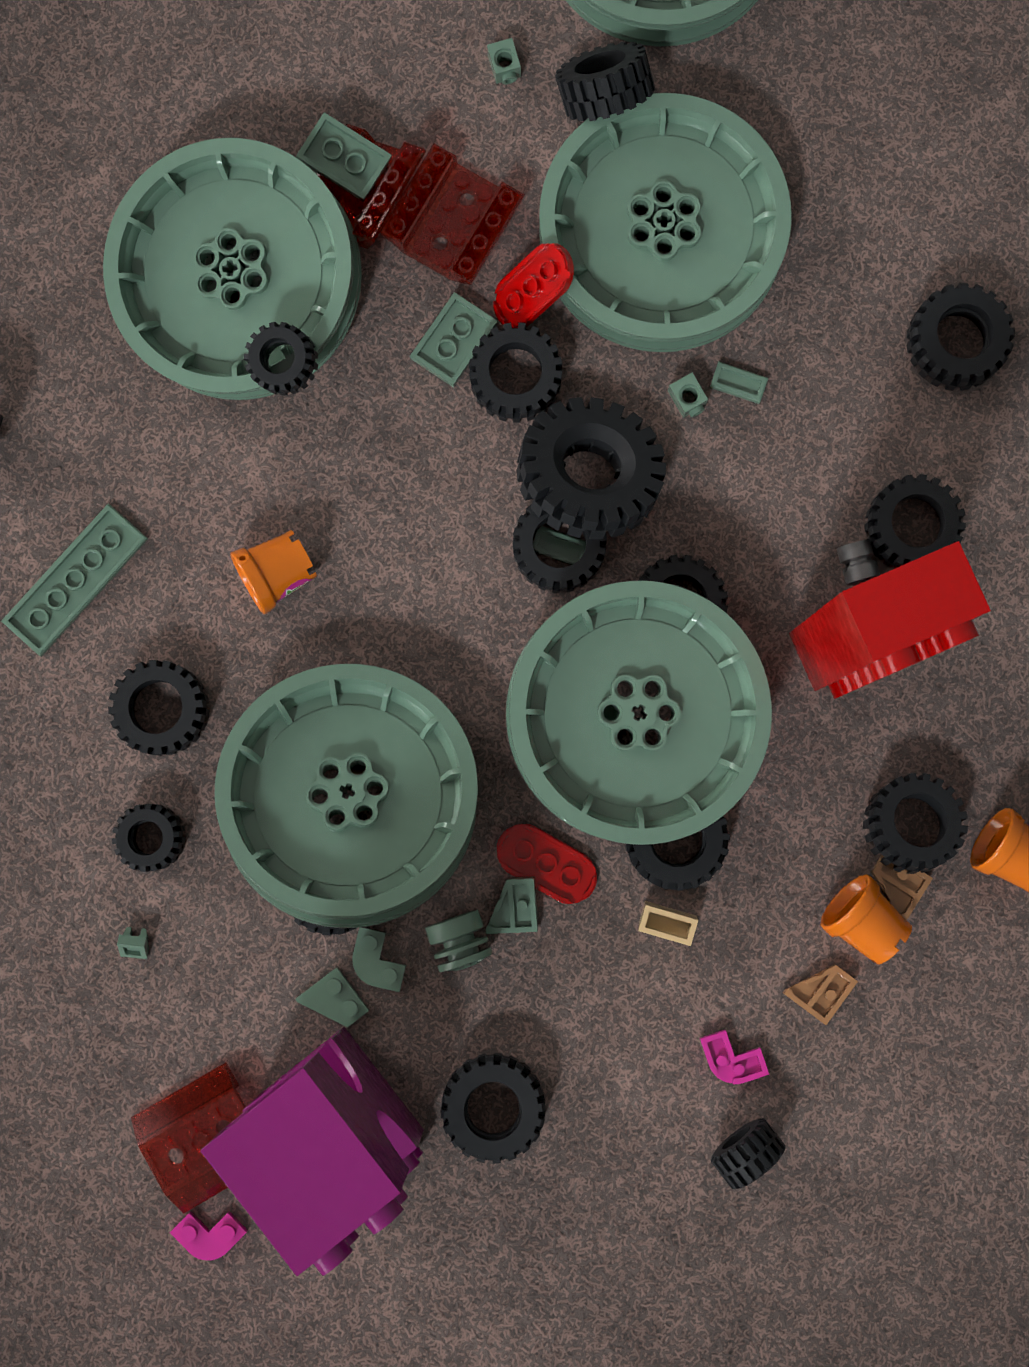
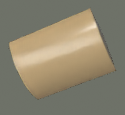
[638,901,698,946]

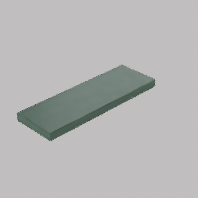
[1,503,148,657]

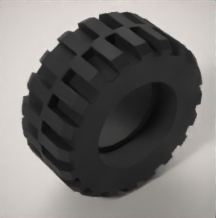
[906,283,1015,391]
[441,1053,546,1164]

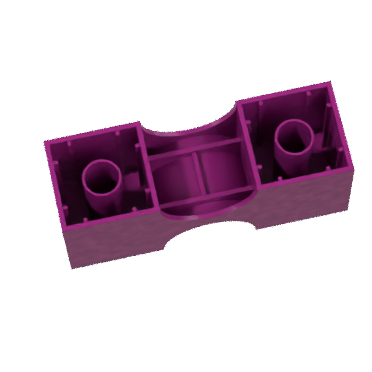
[200,1027,424,1276]

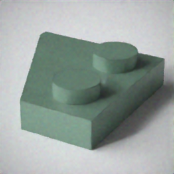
[486,876,538,934]
[295,967,369,1027]

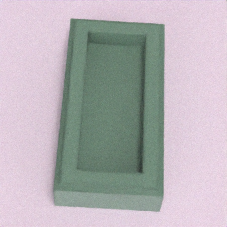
[709,361,768,404]
[533,526,586,565]

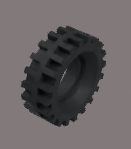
[625,816,730,891]

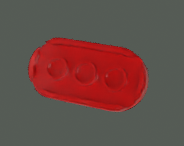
[493,243,574,328]
[497,824,597,904]

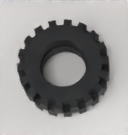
[244,322,318,396]
[112,804,186,872]
[711,1118,786,1189]

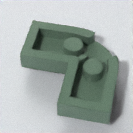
[352,927,406,992]

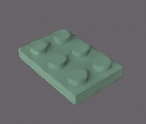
[296,112,392,202]
[410,292,498,388]

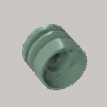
[425,909,493,972]

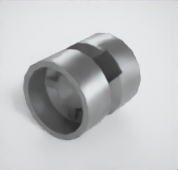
[836,539,880,585]

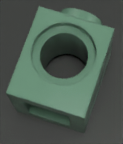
[487,38,521,85]
[668,372,708,418]

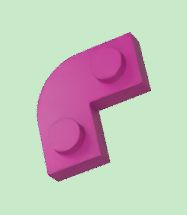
[699,1030,769,1084]
[170,1211,248,1260]

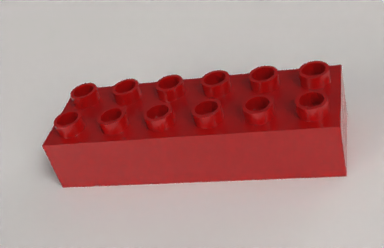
[789,541,991,699]

